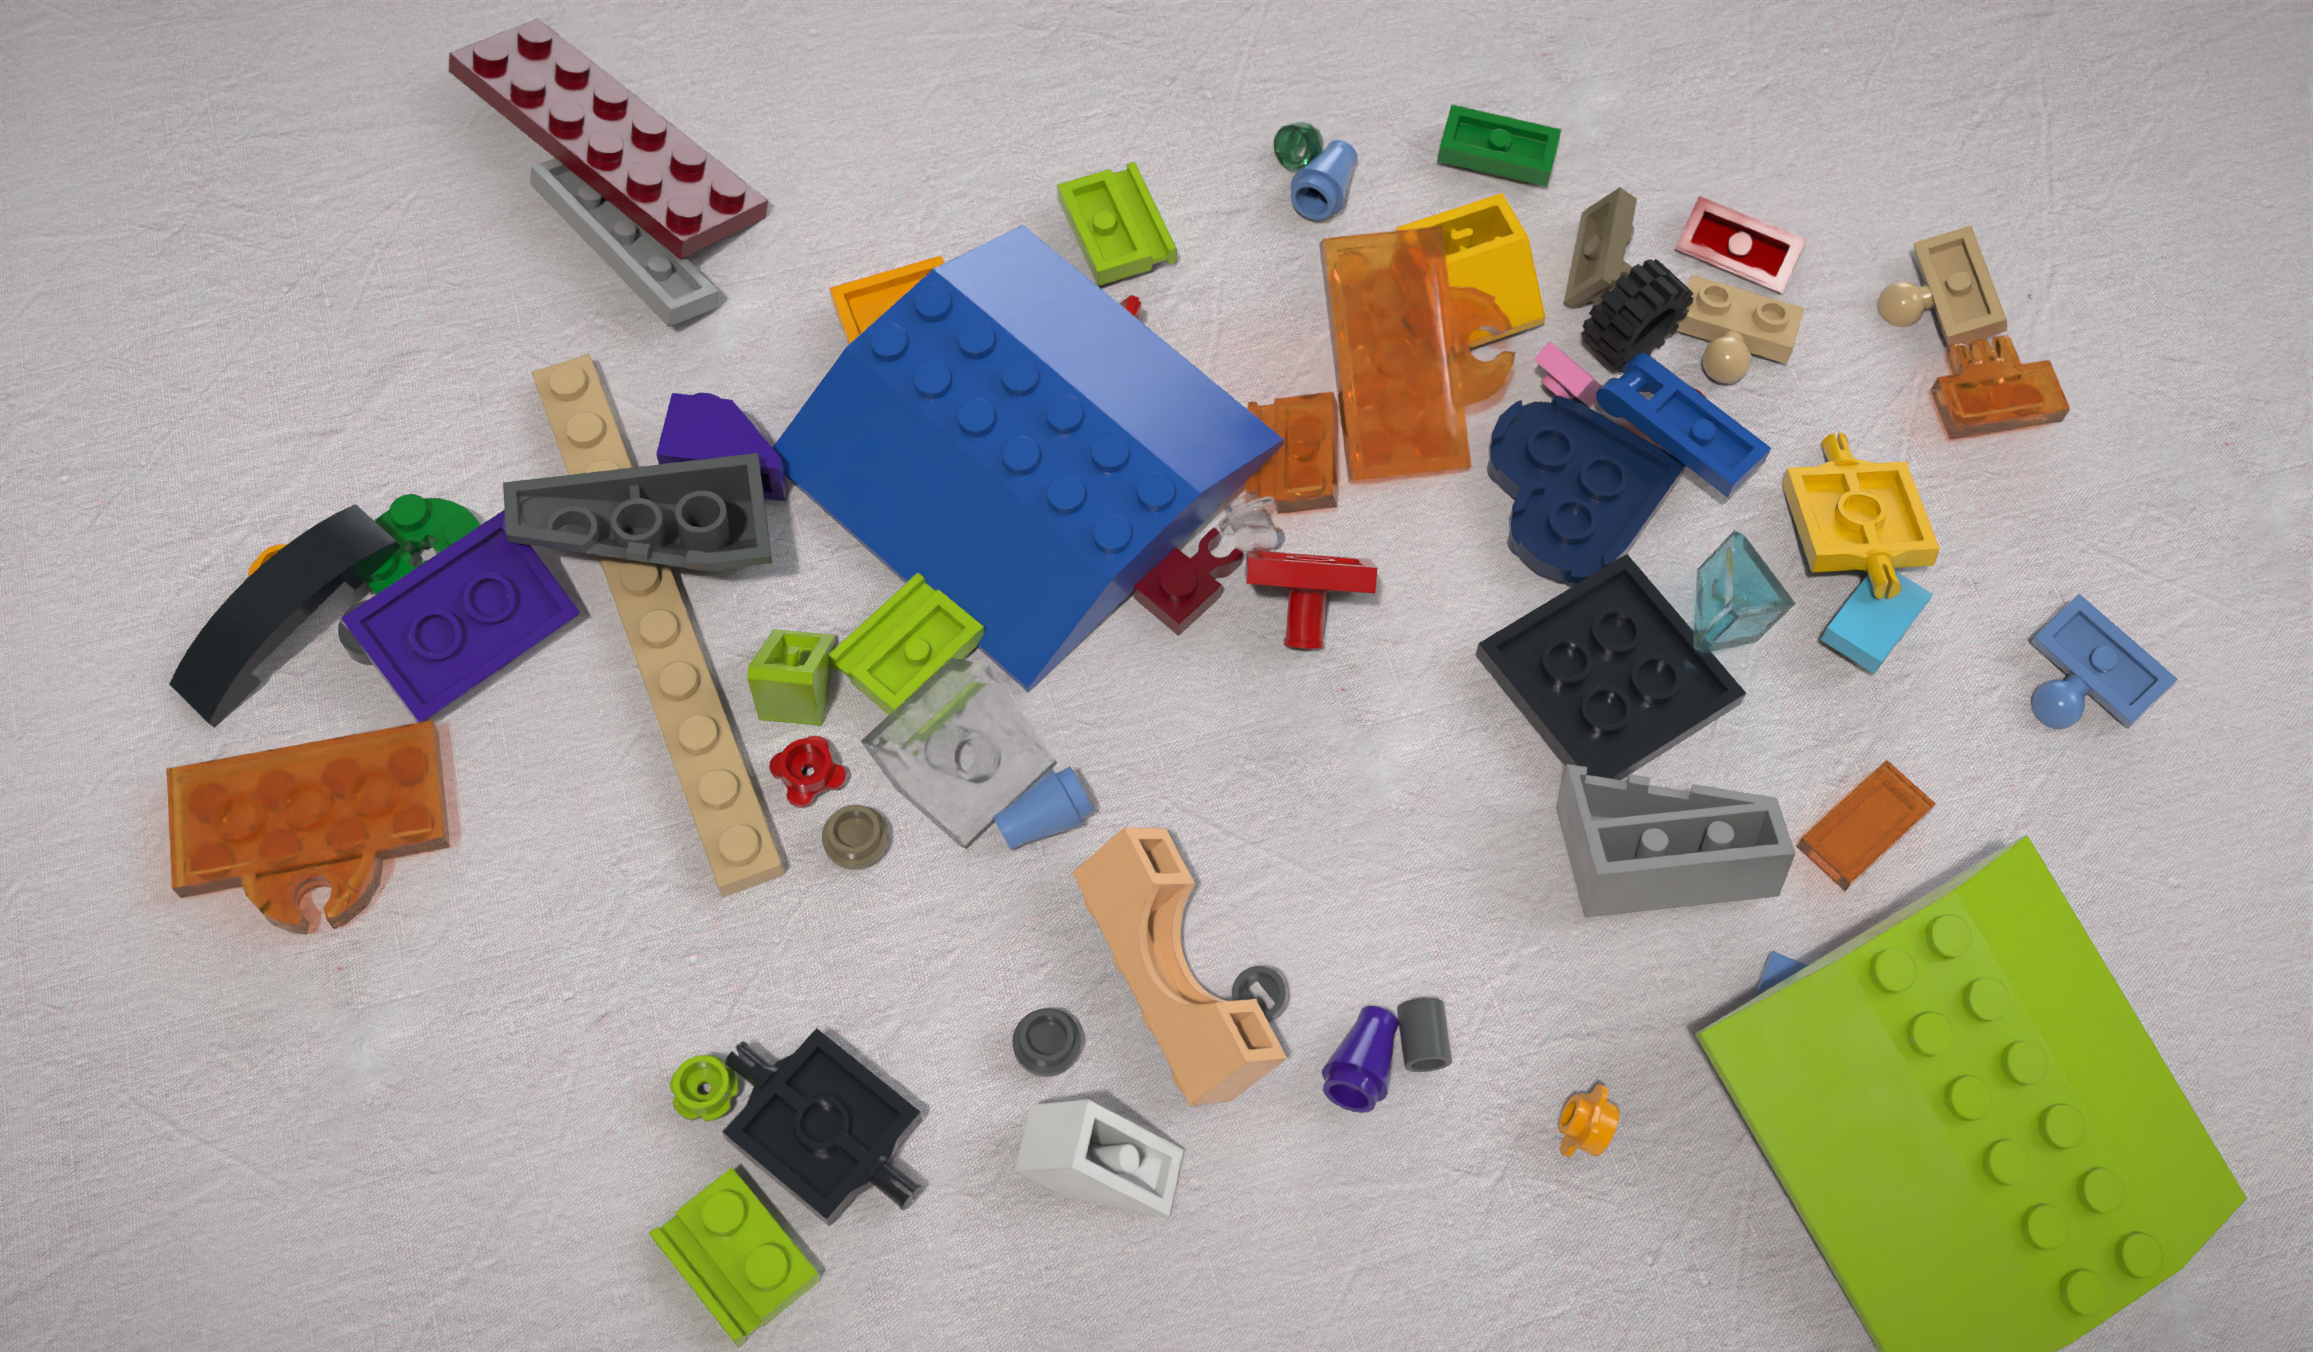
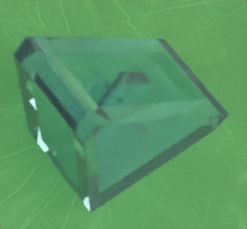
[1693,530,1796,653]

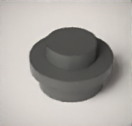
[1013,1008,1081,1077]

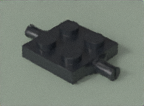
[722,1028,922,1227]

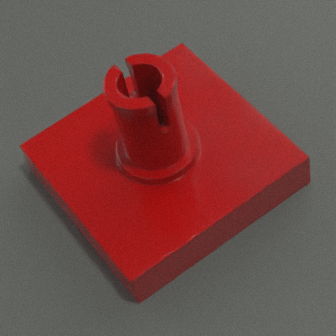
[1245,550,1378,649]

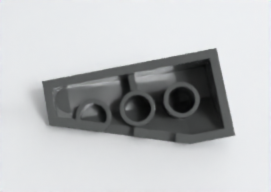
[503,453,772,571]

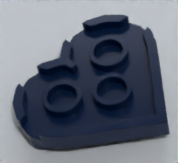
[1487,396,1686,588]

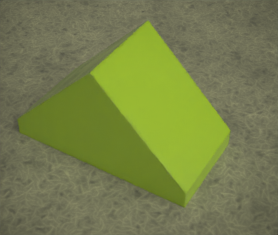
[747,629,836,726]

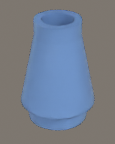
[1290,140,1358,220]
[993,766,1095,851]

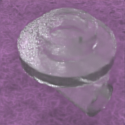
[1218,492,1285,552]

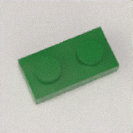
[1437,104,1562,186]

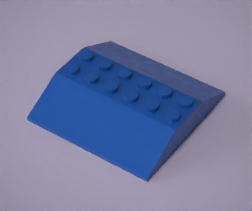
[772,224,1284,693]

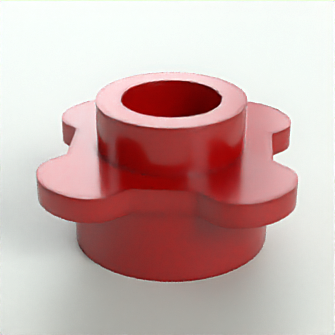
[769,736,846,808]

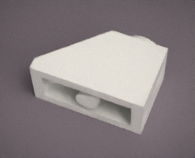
[1014,1099,1184,1217]

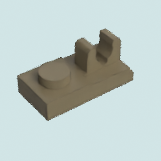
[1564,187,1637,308]

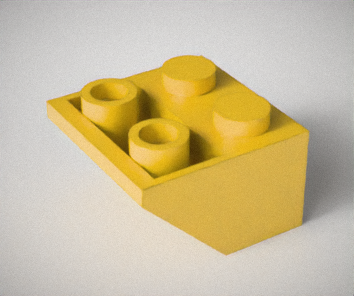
[1389,193,1545,359]

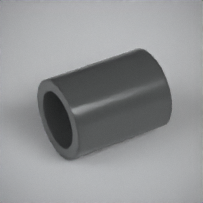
[1397,998,1452,1072]

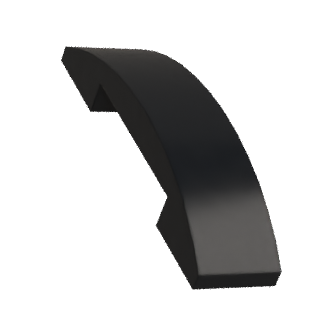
[169,504,401,728]

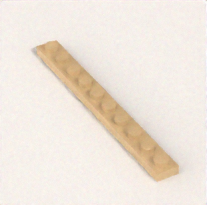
[531,354,785,898]

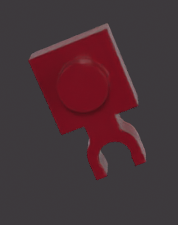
[1134,527,1244,636]

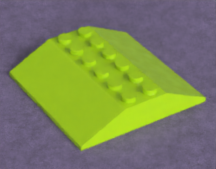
[1695,835,2247,1352]

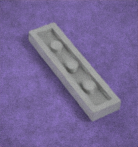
[530,158,719,327]

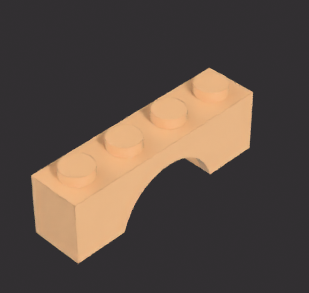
[1072,828,1287,1106]

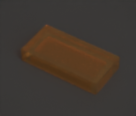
[1796,760,1936,892]

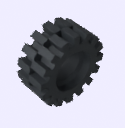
[1581,259,1693,372]

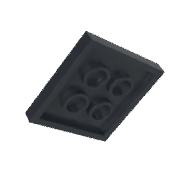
[1475,554,1746,780]

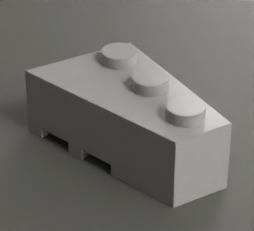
[1556,764,1796,918]

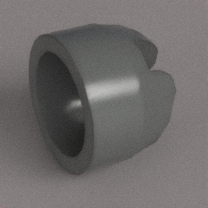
[1232,966,1288,1022]

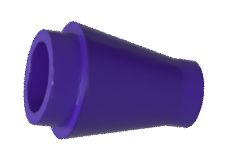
[1322,1006,1399,1113]

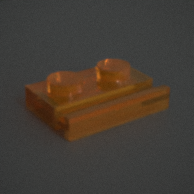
[1246,391,1338,517]

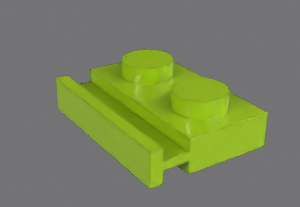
[1057,161,1177,286]
[828,573,984,722]
[649,1167,821,1348]

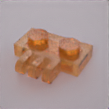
[1930,335,2071,439]

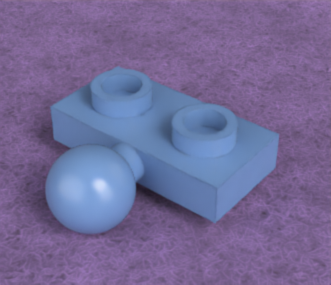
[2032,594,2178,729]

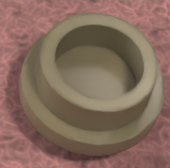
[822,805,889,870]

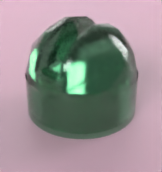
[1274,122,1324,170]

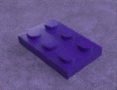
[341,510,580,725]

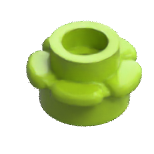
[670,1055,739,1122]

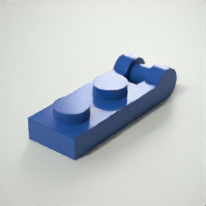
[1596,353,1771,498]

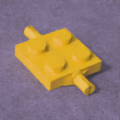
[1783,433,1940,599]

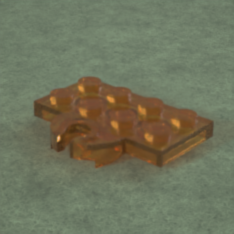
[1319,226,1516,483]
[167,720,450,935]

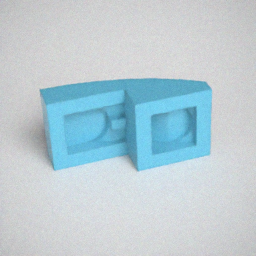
[1820,570,1933,674]

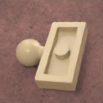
[1878,225,2007,349]
[1676,274,1804,383]

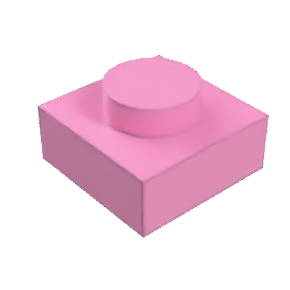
[1534,341,1602,407]

